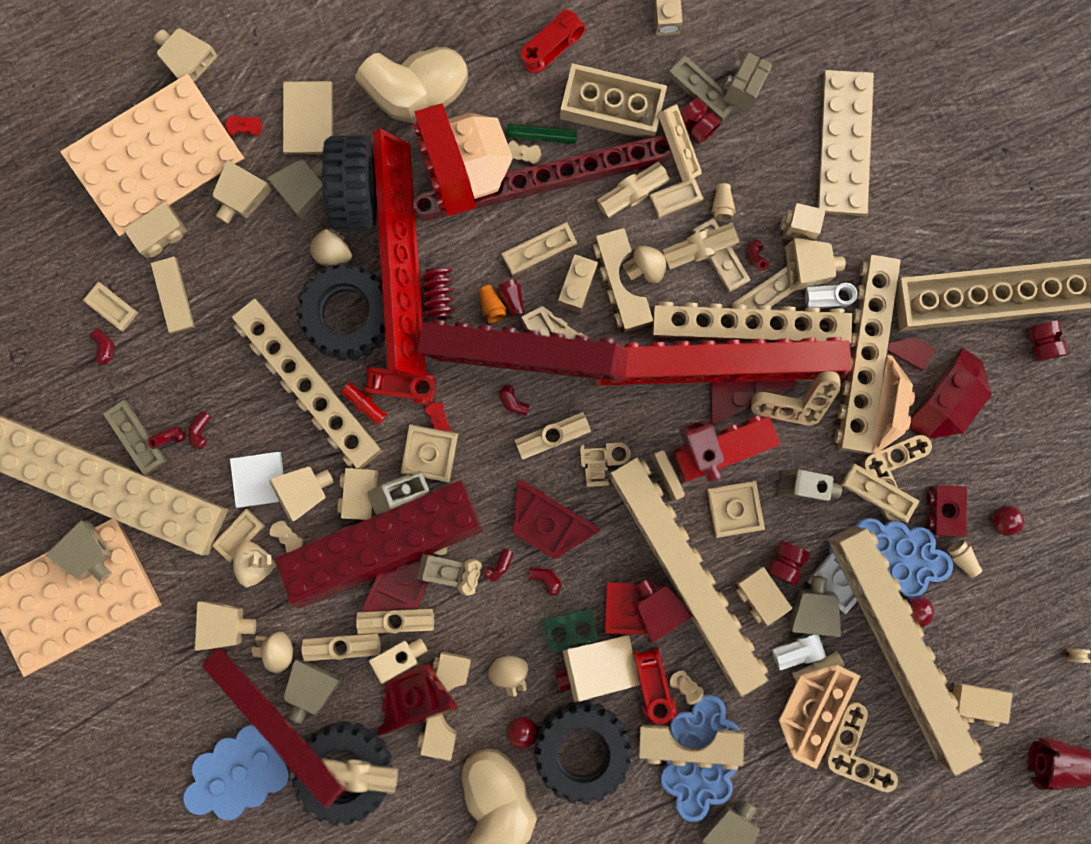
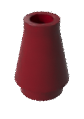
[497,279,525,316]

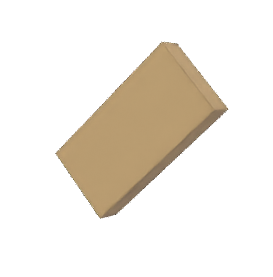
[649,178,703,219]
[83,282,138,331]
[212,509,266,562]

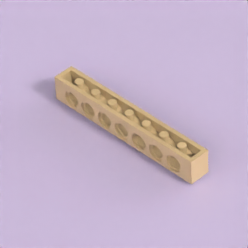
[834,255,901,455]
[232,299,383,469]
[652,302,852,344]

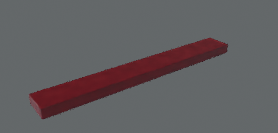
[202,647,346,808]

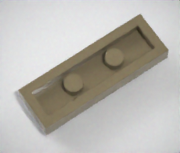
[667,56,737,122]
[103,400,167,475]

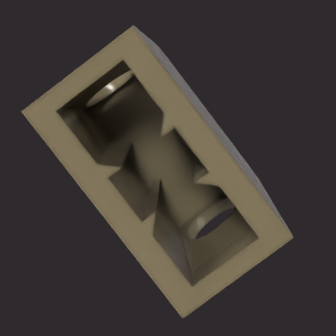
[268,159,324,219]
[778,469,842,501]
[45,521,112,583]
[788,576,841,637]
[284,658,342,723]
[700,799,760,844]

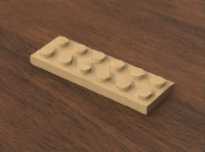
[817,70,874,216]

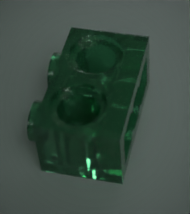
[542,608,598,653]

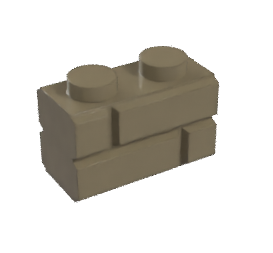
[723,52,772,112]
[367,471,429,515]

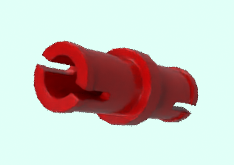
[340,382,388,426]

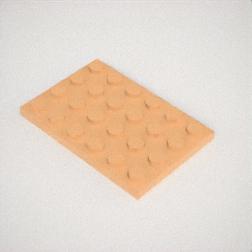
[60,74,244,237]
[0,518,162,677]

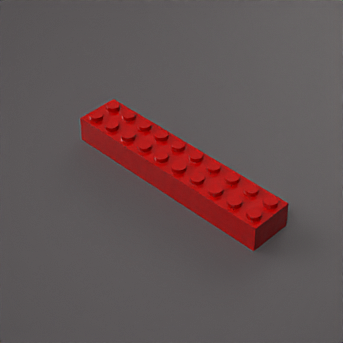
[596,337,851,386]

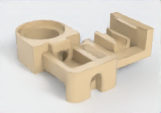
[580,443,630,487]

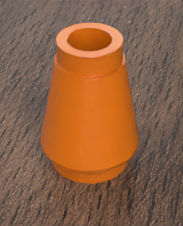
[478,285,506,323]

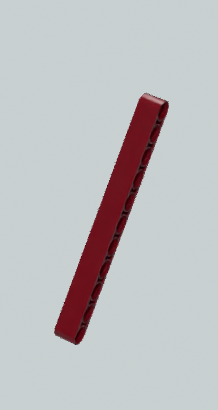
[413,136,671,221]

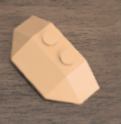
[448,113,513,199]
[869,355,915,455]
[779,664,860,769]

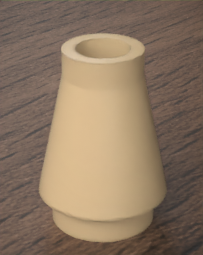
[711,183,736,222]
[947,540,982,578]

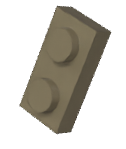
[416,554,465,587]

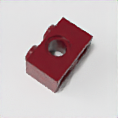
[926,485,967,536]

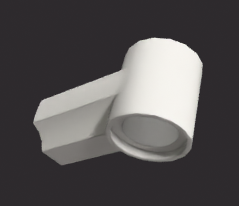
[805,283,857,309]
[772,634,826,670]

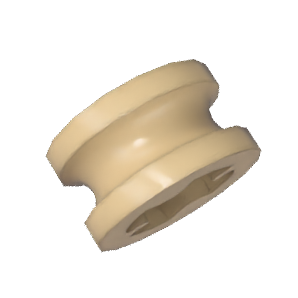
[1067,648,1091,663]

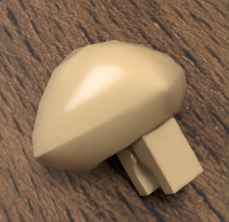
[310,229,352,267]
[622,246,666,283]
[233,540,276,588]
[251,632,293,674]
[487,656,528,697]

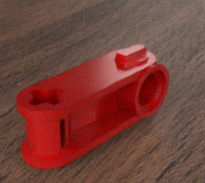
[521,9,586,74]
[362,367,437,405]
[633,646,677,724]

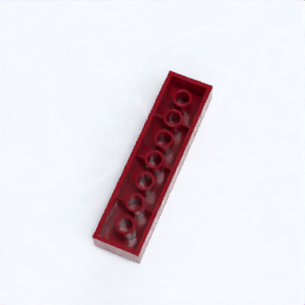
[418,320,628,382]
[275,480,484,609]

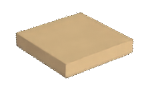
[401,424,459,483]
[650,450,685,502]
[706,481,765,538]

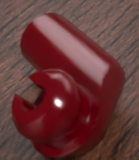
[483,549,514,582]

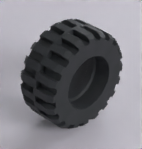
[322,135,377,232]
[296,263,385,361]
[534,701,632,805]
[292,721,393,826]

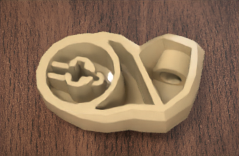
[355,47,468,123]
[460,748,537,844]

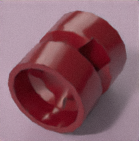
[680,98,722,145]
[1027,320,1068,362]
[767,540,810,586]

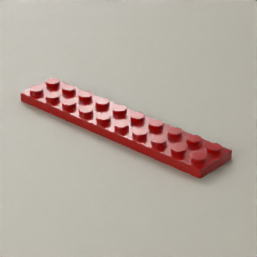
[373,129,426,378]

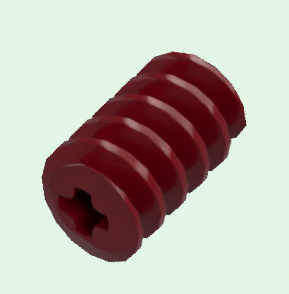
[422,267,455,320]

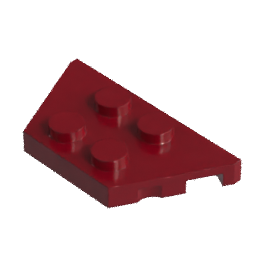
[711,375,798,425]
[513,479,600,559]
[362,554,433,612]
[378,665,458,735]

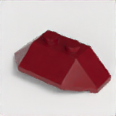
[909,347,992,439]

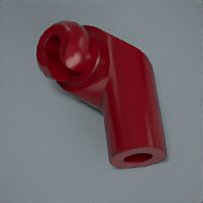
[746,239,769,271]
[90,328,114,365]
[499,385,530,416]
[189,411,211,450]
[148,426,186,449]
[529,567,562,596]

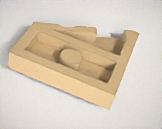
[520,306,585,339]

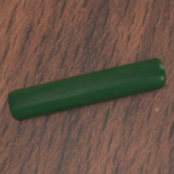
[506,123,578,144]

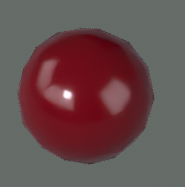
[991,505,1025,537]
[907,596,934,628]
[506,717,538,749]

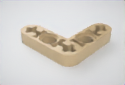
[751,371,841,426]
[862,435,932,521]
[825,701,898,792]

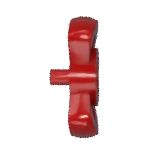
[225,115,263,137]
[424,402,452,432]

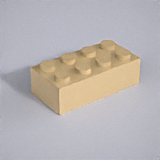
[560,63,667,139]

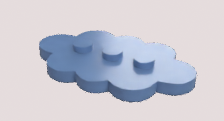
[828,518,953,597]
[661,694,740,822]
[184,725,290,820]

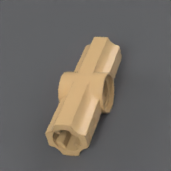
[597,162,669,219]
[663,223,740,270]
[514,412,591,460]
[356,608,434,634]
[302,633,381,661]
[321,759,398,793]

